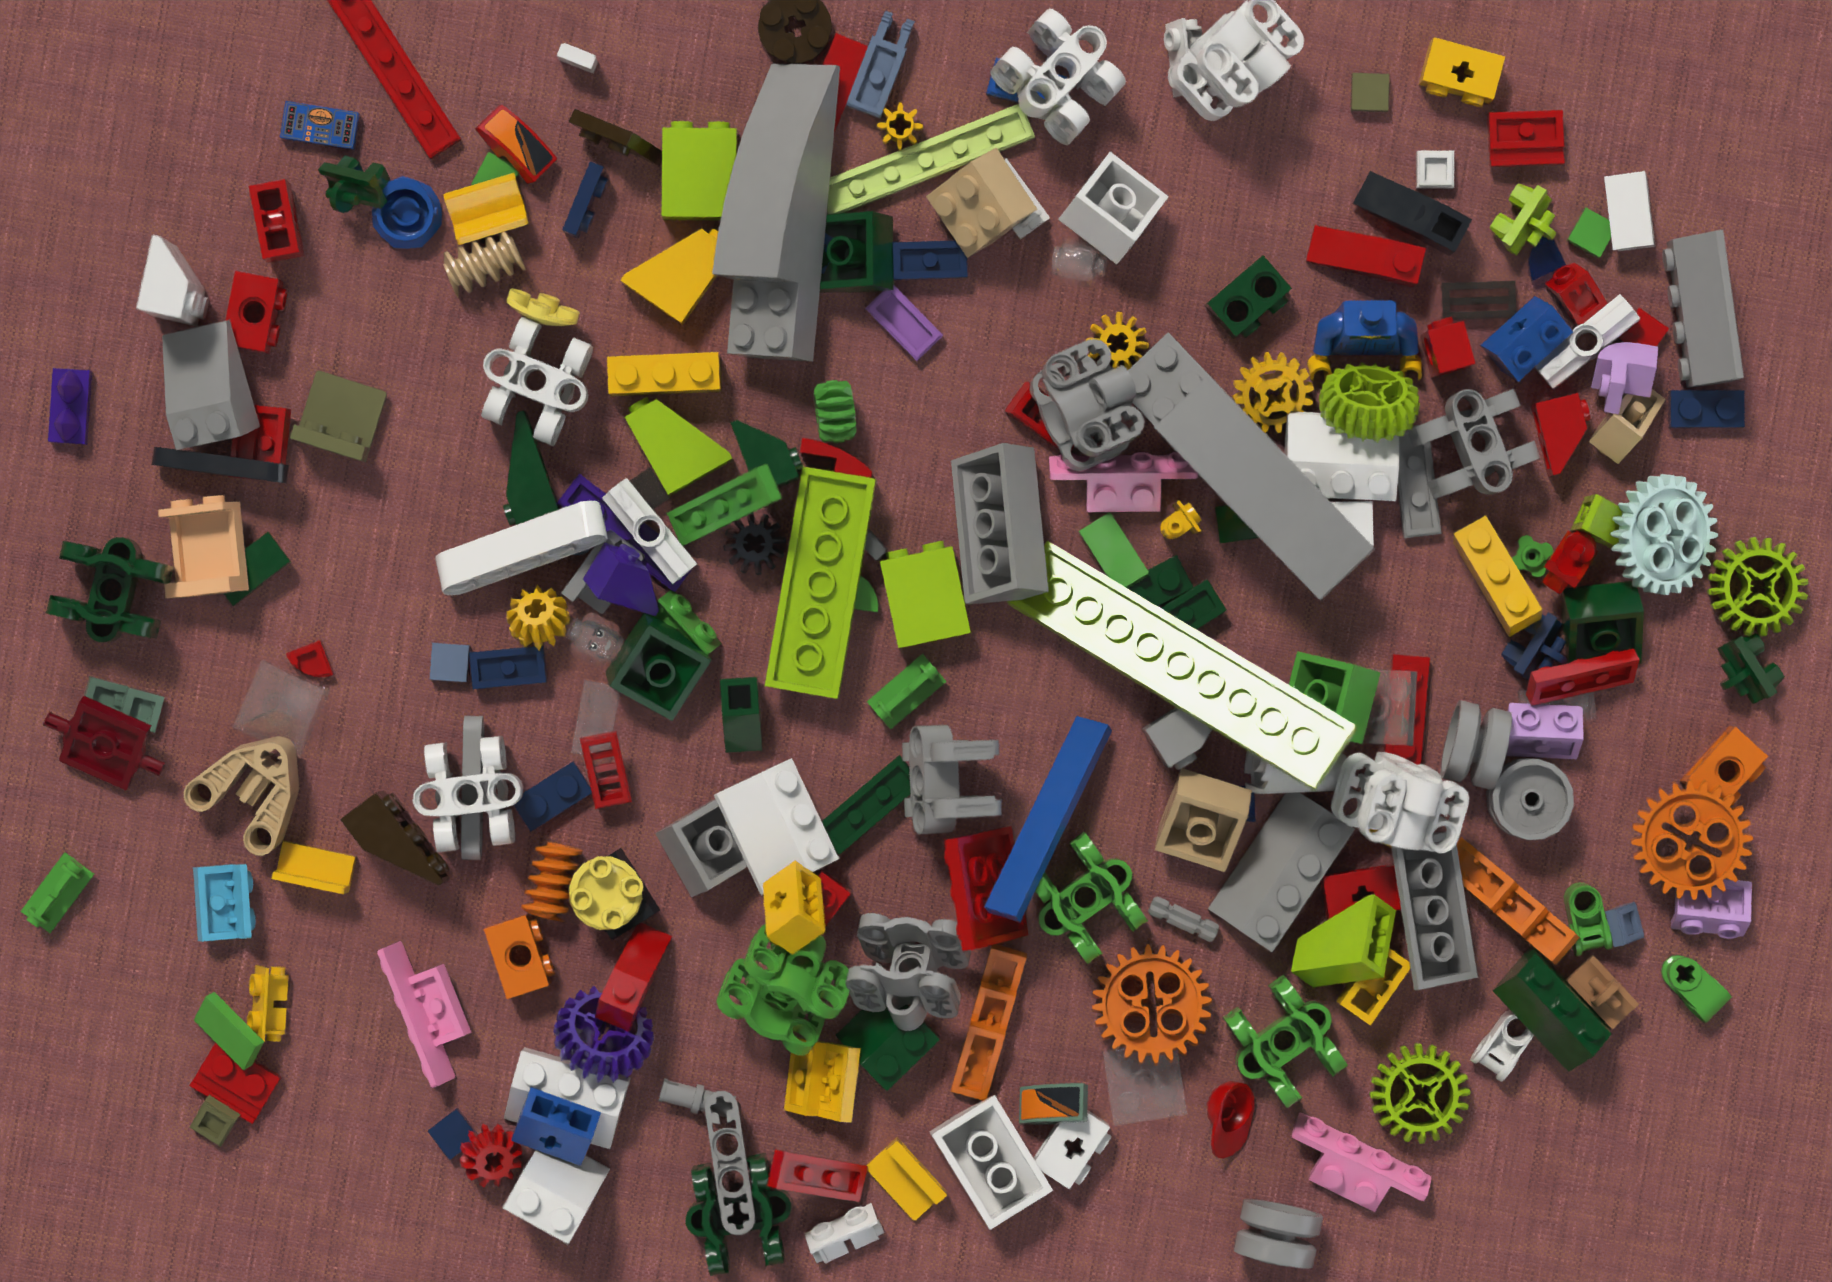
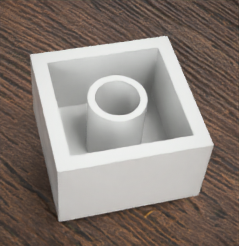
[1058,152,1169,264]

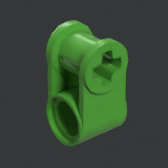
[1564,882,1613,956]
[1661,955,1732,1024]

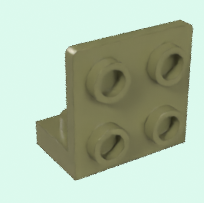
[290,371,387,463]

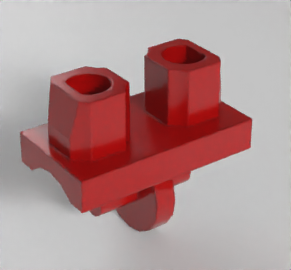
[1542,530,1599,594]

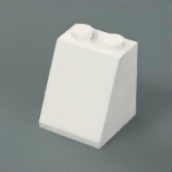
[503,1150,610,1244]

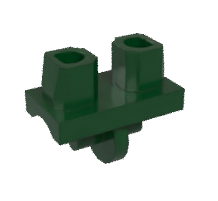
[318,156,390,213]
[1717,633,1785,704]

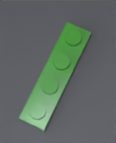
[667,464,782,546]

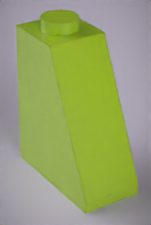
[624,397,734,496]
[1291,895,1396,987]

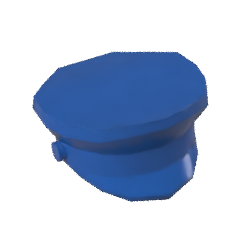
[372,176,442,249]

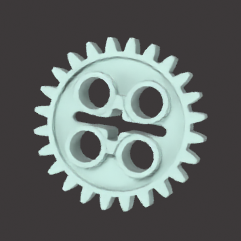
[1610,474,1718,595]

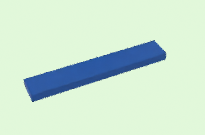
[984,716,1112,922]

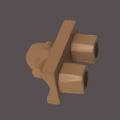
[1566,955,1639,1030]

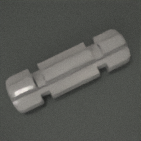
[1148,896,1219,942]

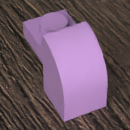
[1591,342,1658,414]

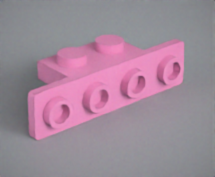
[1049,452,1198,512]
[377,941,471,1088]
[1291,1113,1432,1212]

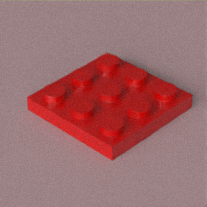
[944,826,1029,951]

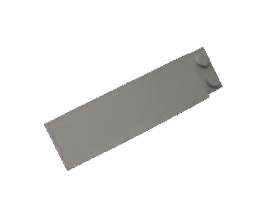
[712,64,840,362]
[1128,332,1375,601]

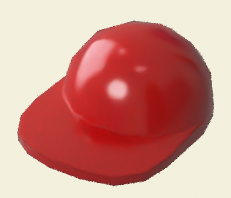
[1206,1081,1255,1159]

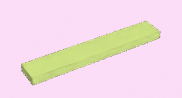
[827,104,1035,215]

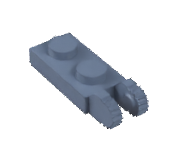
[846,10,915,119]

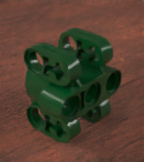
[46,537,174,642]
[685,1153,792,1276]

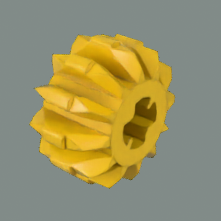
[1086,312,1149,370]
[506,585,570,651]

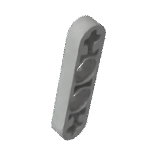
[461,716,484,860]
[705,1091,755,1235]

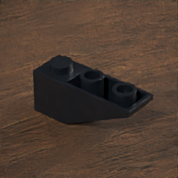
[1352,171,1472,256]

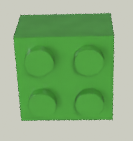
[1289,651,1381,744]

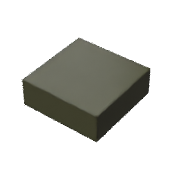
[1350,73,1389,112]
[189,1095,241,1147]

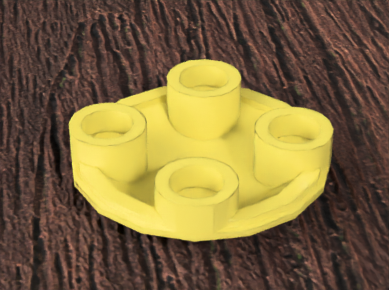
[507,288,580,326]
[569,856,643,930]

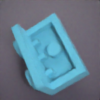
[193,864,256,942]

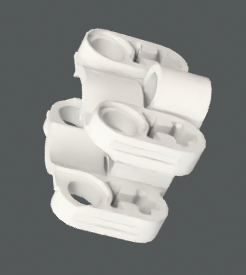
[1171,0,1304,121]
[990,9,1126,145]
[481,317,593,446]
[413,736,523,852]
[1331,752,1469,853]

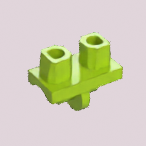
[1490,183,1556,256]

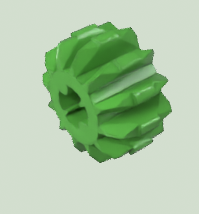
[814,380,857,443]

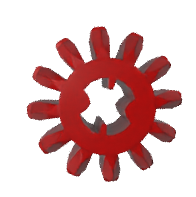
[459,1123,523,1187]

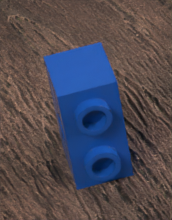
[1481,296,1573,382]
[511,1087,601,1166]

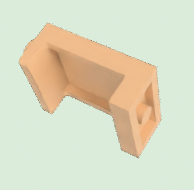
[158,495,249,599]

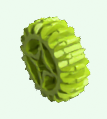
[1319,362,1420,443]
[1707,537,1808,637]
[1369,1043,1470,1144]

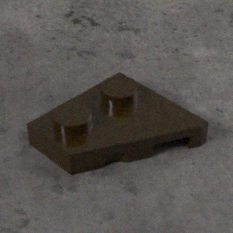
[569,109,662,166]

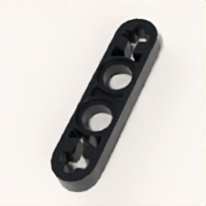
[151,447,290,484]

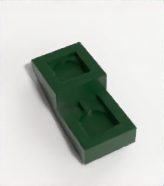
[223,532,291,606]

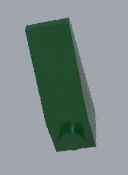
[503,410,560,526]

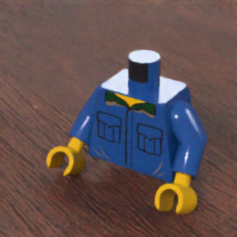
[1307,300,1422,381]

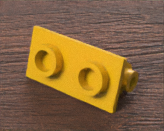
[1160,500,1202,539]
[247,965,289,1042]

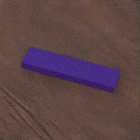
[557,474,697,592]

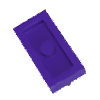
[48,368,92,445]

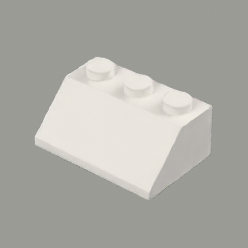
[136,235,209,326]
[1284,411,1399,501]
[714,758,839,895]
[504,1047,631,1149]
[929,1095,1053,1230]

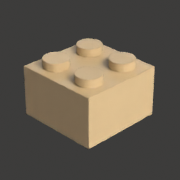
[926,148,1037,258]
[1155,768,1252,872]

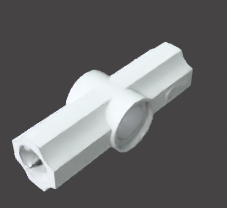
[1535,294,1640,390]
[602,478,697,584]

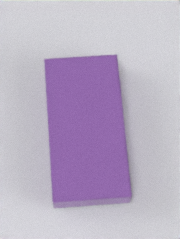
[865,285,943,362]

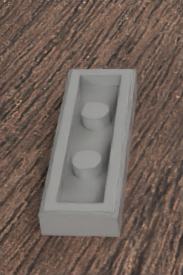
[1397,425,1441,539]

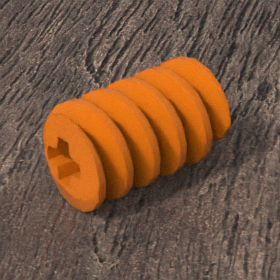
[521,841,583,922]

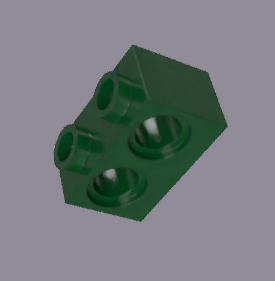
[1205,255,1292,339]

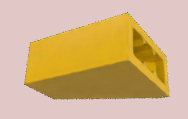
[620,229,718,325]

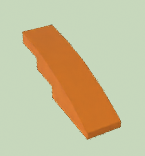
[1457,837,1580,966]
[950,944,1027,1101]

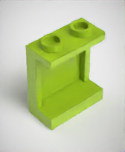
[662,121,738,221]
[880,541,971,648]

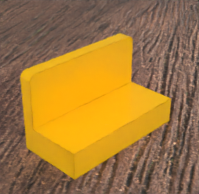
[443,173,529,245]
[271,841,357,894]
[866,1137,947,1220]

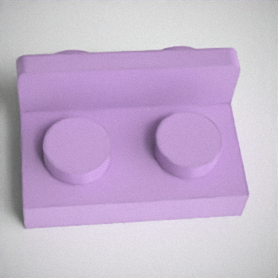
[1506,703,1584,759]
[1671,879,1752,939]

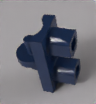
[1501,613,1568,681]

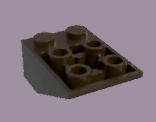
[340,791,450,886]

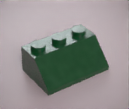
[1493,946,1612,1072]

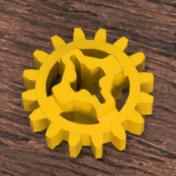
[1232,352,1314,433]

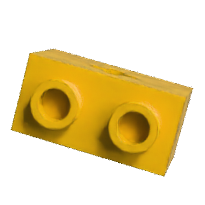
[1418,37,1505,107]
[763,860,825,955]
[1336,948,1411,1026]

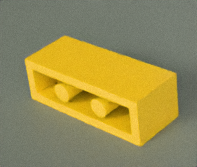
[607,352,722,396]
[1453,516,1542,637]

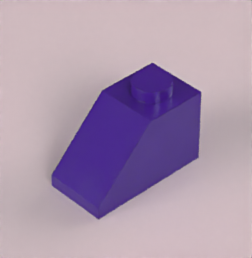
[583,542,659,616]

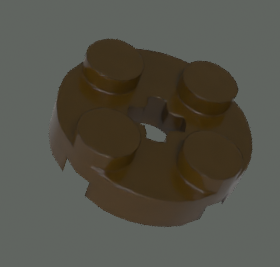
[758,0,832,64]

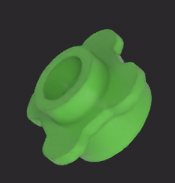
[1512,535,1553,577]

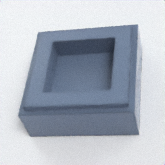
[430,643,470,682]
[1605,902,1644,947]

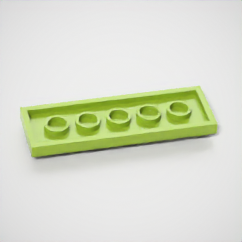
[765,466,877,699]

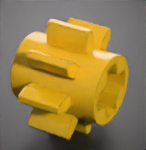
[877,103,923,150]

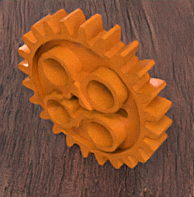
[1631,779,1753,900]
[1092,944,1212,1066]

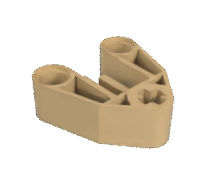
[184,736,300,856]

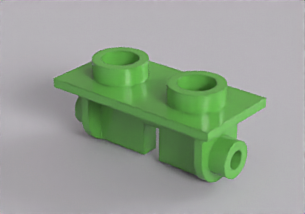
[654,590,722,655]
[867,654,947,729]
[20,852,95,933]

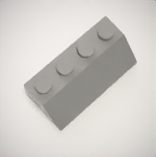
[1662,230,1744,388]
[951,443,1049,604]
[1208,792,1355,952]
[1391,832,1478,990]

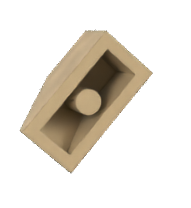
[1589,389,1666,464]

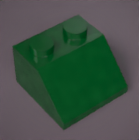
[730,420,803,488]
[1561,581,1644,664]
[605,613,711,721]
[836,1005,940,1091]

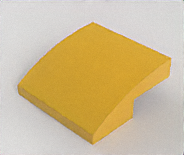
[784,1037,861,1123]

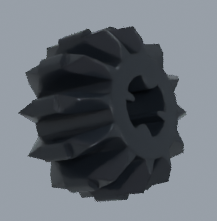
[723,513,786,575]

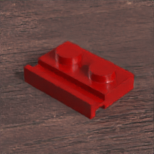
[1487,110,1565,167]
[228,405,292,481]
[189,1042,282,1124]

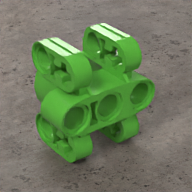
[1035,832,1148,964]
[717,924,850,1056]
[1223,975,1348,1108]

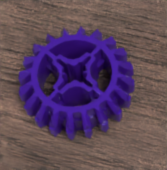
[553,986,654,1083]

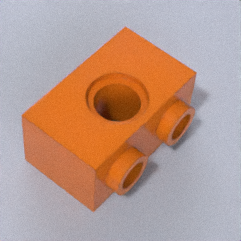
[1680,726,1768,807]
[484,913,555,999]

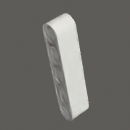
[435,501,608,595]

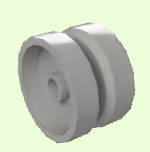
[1440,700,1512,790]
[1486,758,1574,840]
[1233,1199,1323,1269]

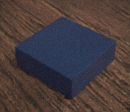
[427,1108,478,1160]

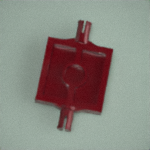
[43,696,166,790]

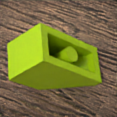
[1570,494,1623,548]

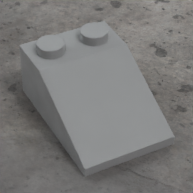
[162,320,260,450]
[1142,707,1212,770]
[655,799,747,897]

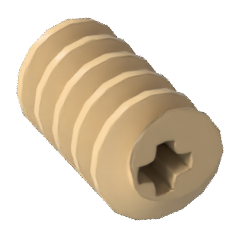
[443,232,526,298]

